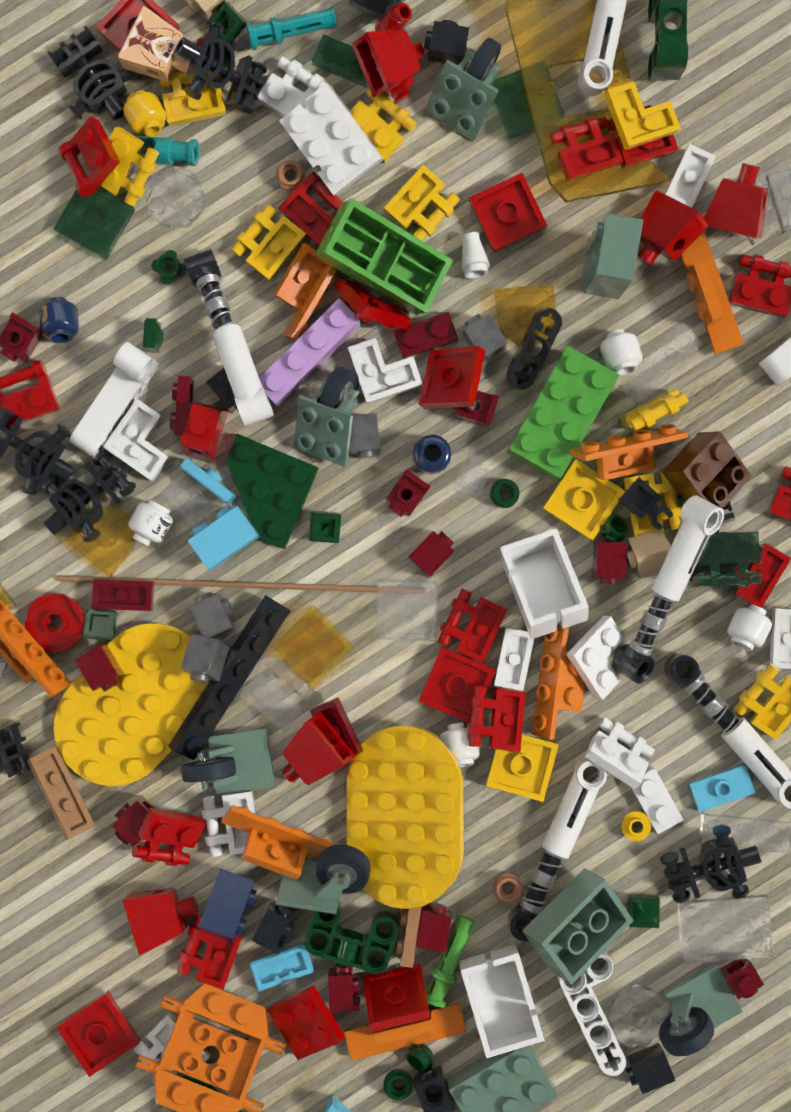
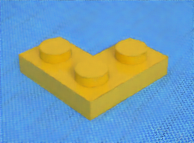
[604,81,681,150]

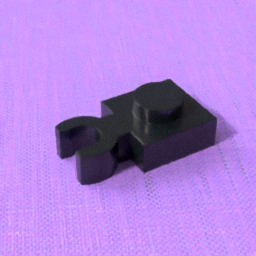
[618,477,673,530]

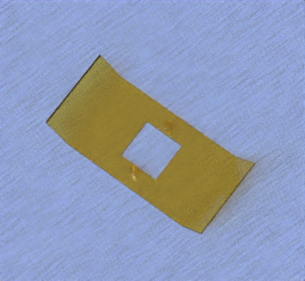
[506,0,671,203]

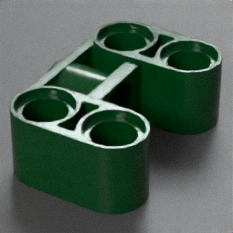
[648,0,688,80]
[305,900,398,974]

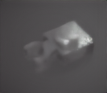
[453,443,491,499]

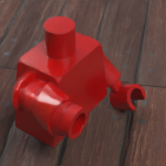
[351,3,424,105]

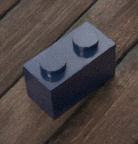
[198,869,257,943]

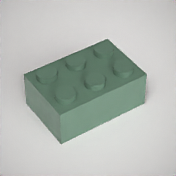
[581,213,643,299]
[522,868,634,985]
[448,1045,558,1112]

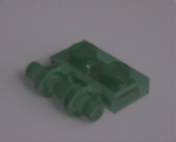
[698,531,761,589]

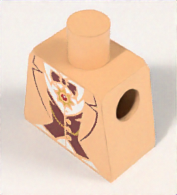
[118,6,190,81]

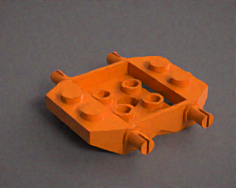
[135,983,286,1112]

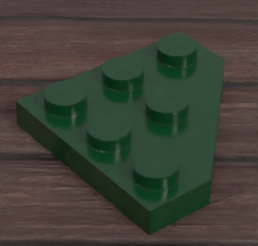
[226,434,319,549]

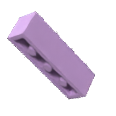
[259,299,361,409]

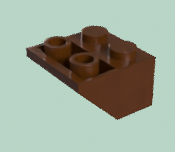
[662,431,752,509]

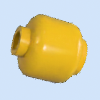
[123,91,167,137]

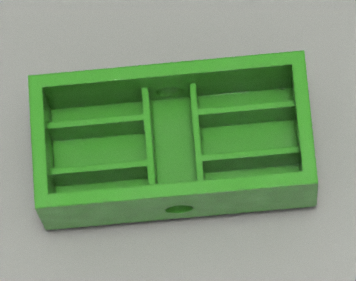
[315,198,453,315]
[506,346,619,481]

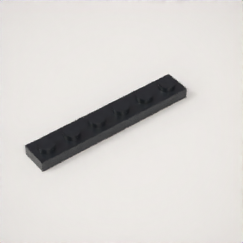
[168,595,291,760]

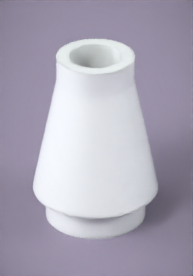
[461,232,490,279]

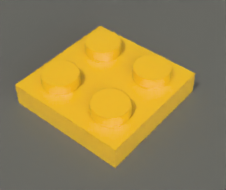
[542,459,625,541]
[485,734,559,802]

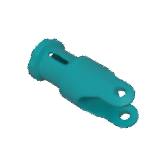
[137,136,200,167]

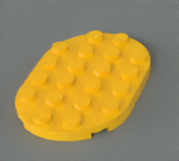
[54,623,210,786]
[347,726,464,909]

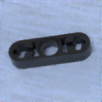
[506,307,562,390]

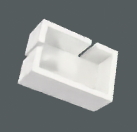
[279,82,383,195]
[500,528,589,639]
[459,944,545,1058]

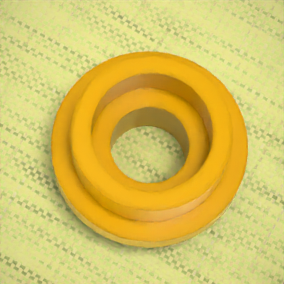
[621,811,651,841]

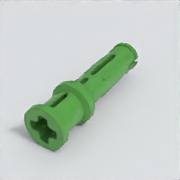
[426,914,475,1008]

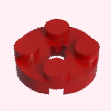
[25,594,86,652]

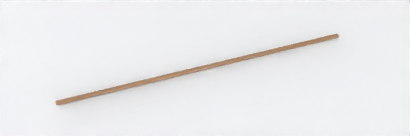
[57,576,427,594]

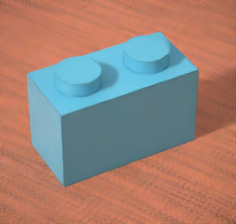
[187,505,260,571]

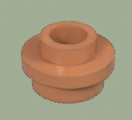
[276,160,305,191]
[493,873,523,903]

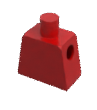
[704,163,768,238]
[637,190,709,267]
[180,402,229,464]
[282,712,356,785]
[122,887,199,955]

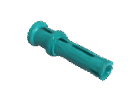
[246,7,337,51]

